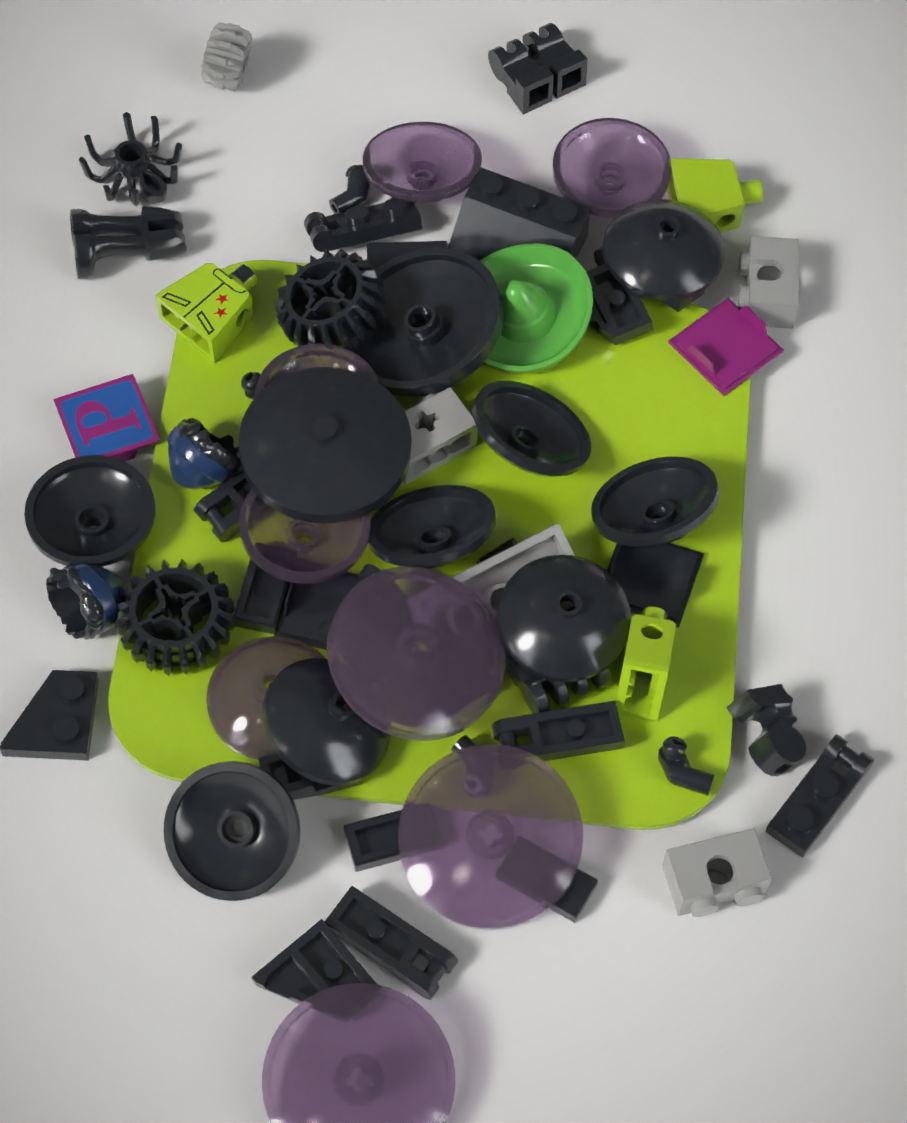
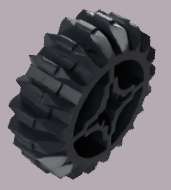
[274,249,387,356]
[115,559,235,676]

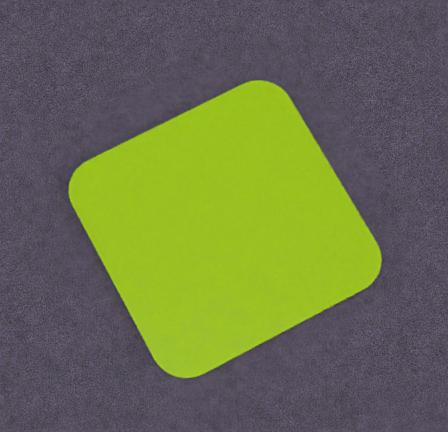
[108,260,751,830]

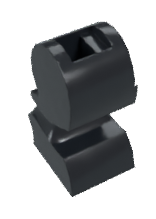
[726,684,806,776]

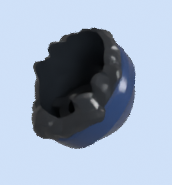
[167,418,241,490]
[46,562,124,640]

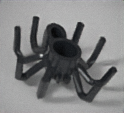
[79,112,182,207]

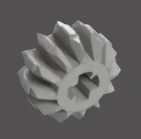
[201,22,253,91]

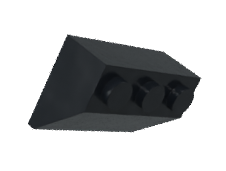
[448,167,591,261]

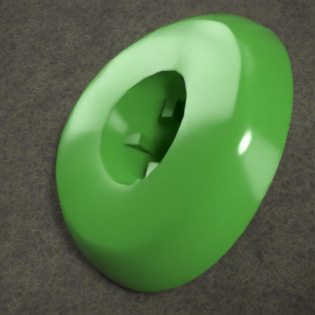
[480,243,593,374]

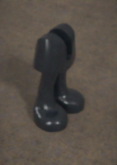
[70,206,187,279]

